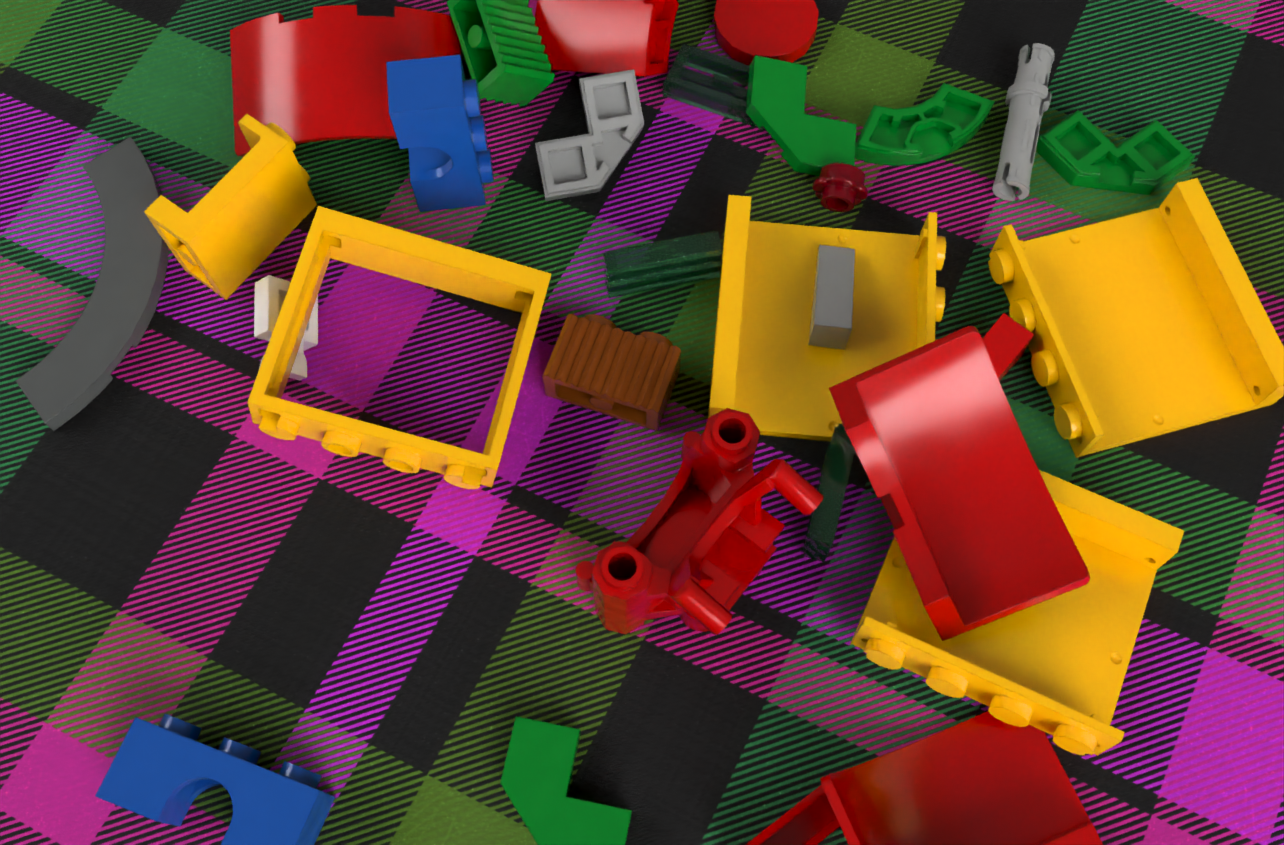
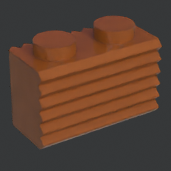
[542,314,681,431]

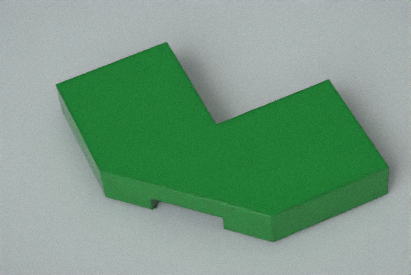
[746,55,857,176]
[1036,110,1195,195]
[500,716,632,845]

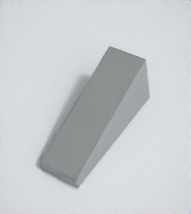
[808,245,855,350]

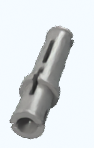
[992,43,1055,201]

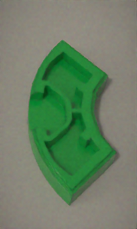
[855,83,995,166]

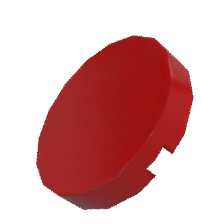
[713,0,819,67]

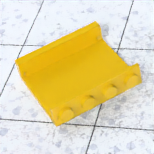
[988,178,1284,458]
[708,195,946,443]
[850,470,1184,756]

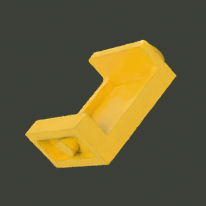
[144,114,317,300]

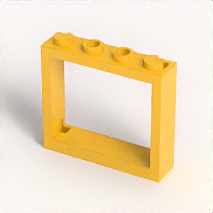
[247,206,551,490]

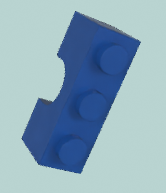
[386,55,494,212]
[95,713,335,845]

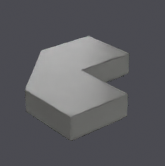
[535,69,644,201]

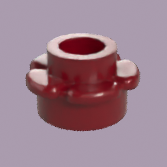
[812,163,868,212]

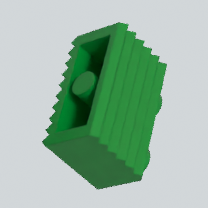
[447,0,555,107]

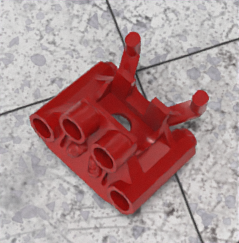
[576,408,824,635]

